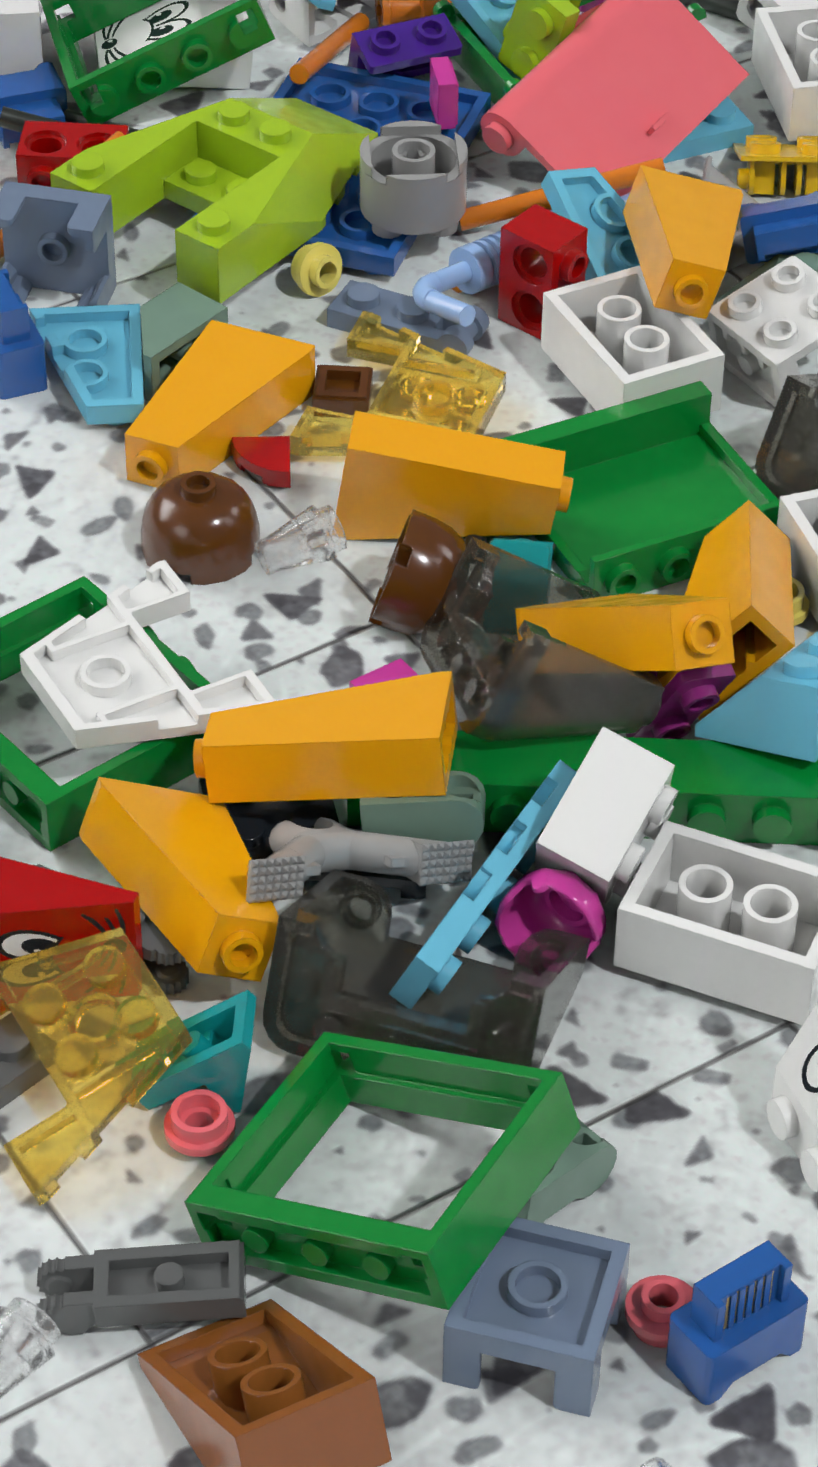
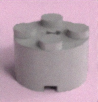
[360,120,468,239]

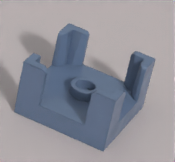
[0,181,117,306]
[442,1217,630,1417]

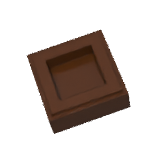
[312,365,373,417]

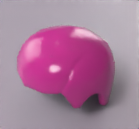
[494,868,606,974]

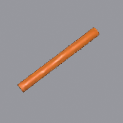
[289,13,370,84]
[458,157,666,231]

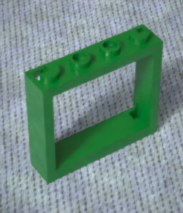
[40,0,275,124]
[0,576,210,852]
[184,1032,581,1310]

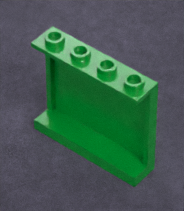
[501,381,780,599]

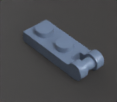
[327,280,490,362]

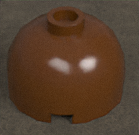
[141,471,260,585]
[368,509,477,635]

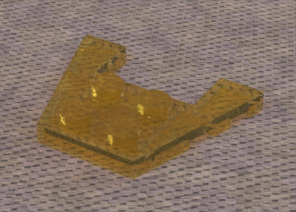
[290,311,506,456]
[0,927,193,1206]

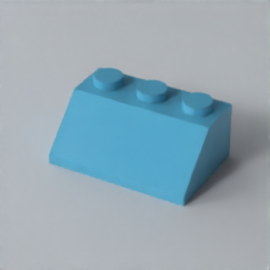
[695,631,818,762]

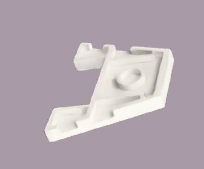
[20,560,276,750]

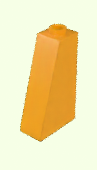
[622,165,743,319]
[124,320,315,488]
[331,411,573,540]
[657,500,795,720]
[515,593,735,671]
[193,671,458,804]
[79,777,283,982]

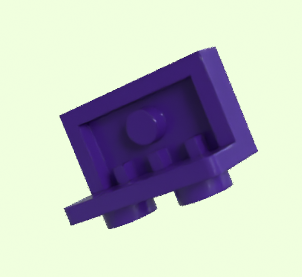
[348,13,462,78]

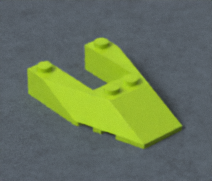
[50,98,378,303]

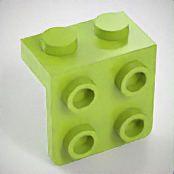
[498,0,581,79]

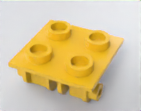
[733,135,818,196]

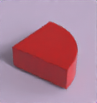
[232,436,291,488]

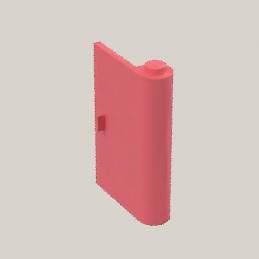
[480,0,750,196]

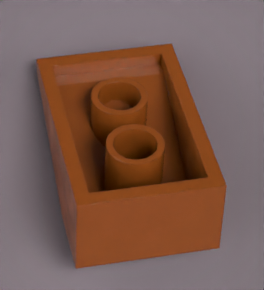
[137,1299,392,1467]

